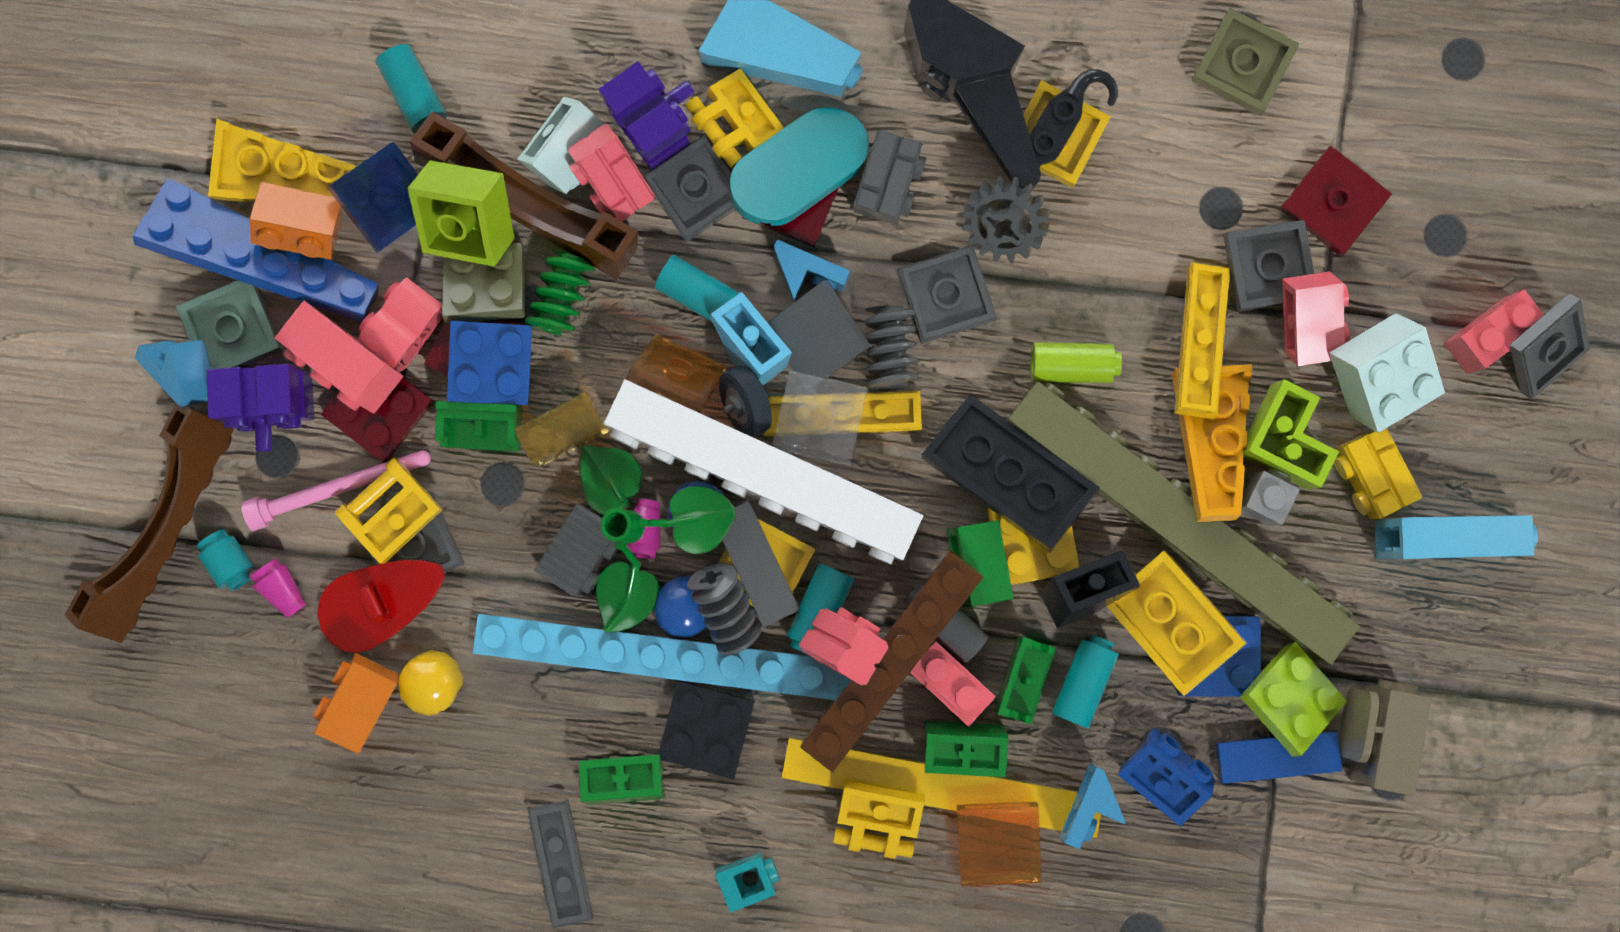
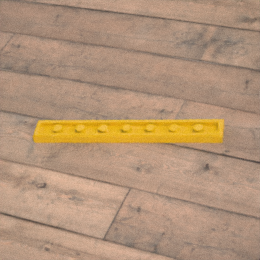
[781,737,1101,838]

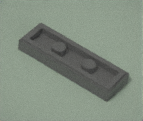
[722,500,800,627]
[528,799,594,929]

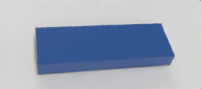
[1215,730,1342,784]

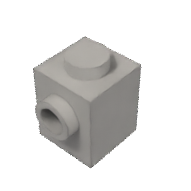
[1241,468,1300,526]

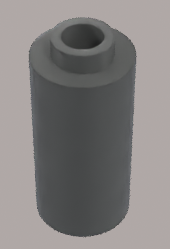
[903,583,989,666]

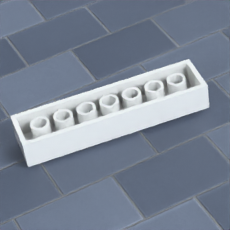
[604,379,923,564]

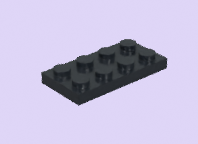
[922,394,1100,553]

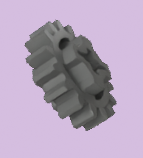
[962,176,1050,263]

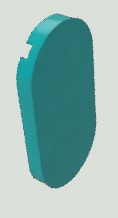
[730,107,869,226]

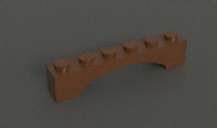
[410,111,638,280]
[65,403,234,643]
[800,549,983,773]

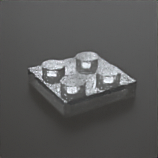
[772,370,867,466]

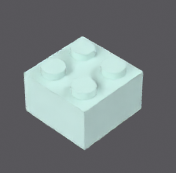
[1329,313,1445,433]

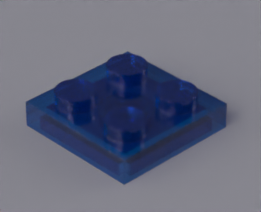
[327,141,418,253]

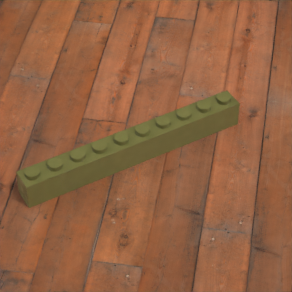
[1007,381,1360,665]

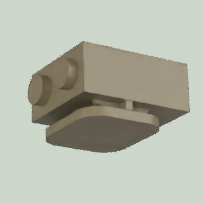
[1338,679,1432,796]

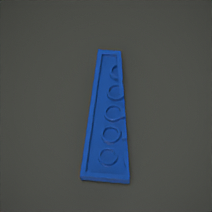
[132,178,379,322]

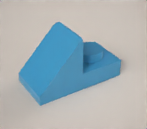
[774,240,850,303]
[135,339,211,407]
[1059,763,1126,850]

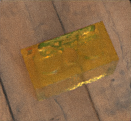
[514,392,609,468]

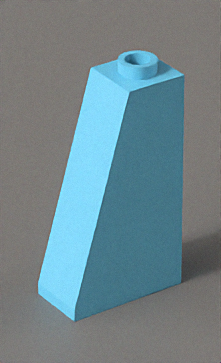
[699,0,864,97]
[1374,515,1538,560]

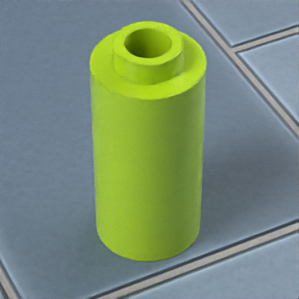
[1030,342,1122,383]

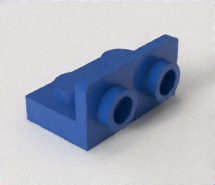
[1118,728,1215,826]

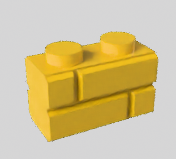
[1334,428,1423,520]

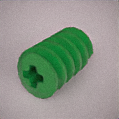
[524,249,596,338]

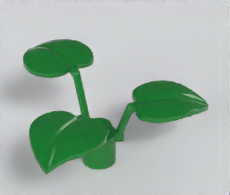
[580,445,735,633]

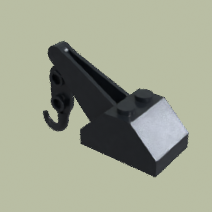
[904,0,1118,190]

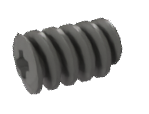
[865,306,918,389]
[687,563,761,655]

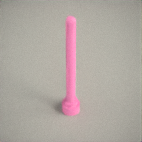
[241,450,431,532]

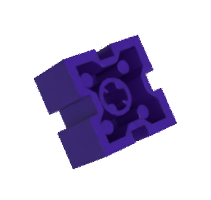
[598,61,695,170]
[206,364,314,452]

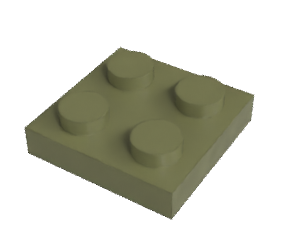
[1191,8,1300,116]
[442,243,525,324]

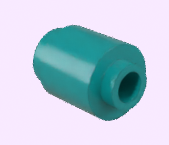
[196,530,255,591]

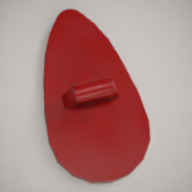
[317,559,445,653]

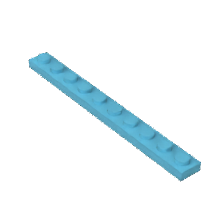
[472,614,850,700]

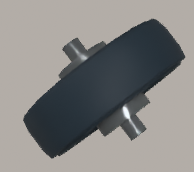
[719,366,772,438]

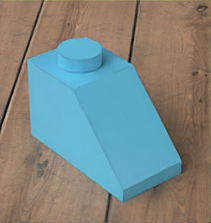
[710,292,792,386]

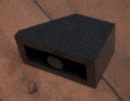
[1040,551,1141,628]

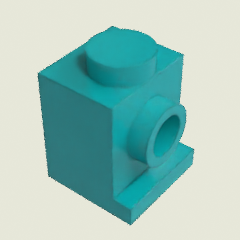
[715,851,781,913]

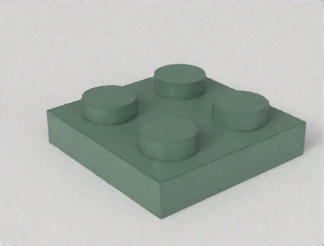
[176,280,284,369]

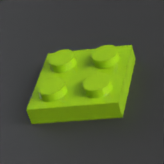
[1240,642,1347,757]

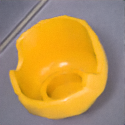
[398,650,463,716]

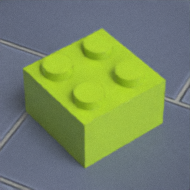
[408,160,515,267]

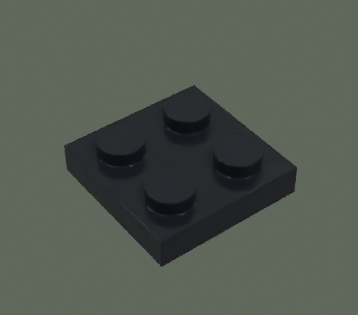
[658,680,755,780]

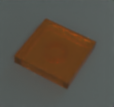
[626,334,727,413]
[957,802,1042,886]

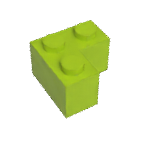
[1243,379,1339,490]

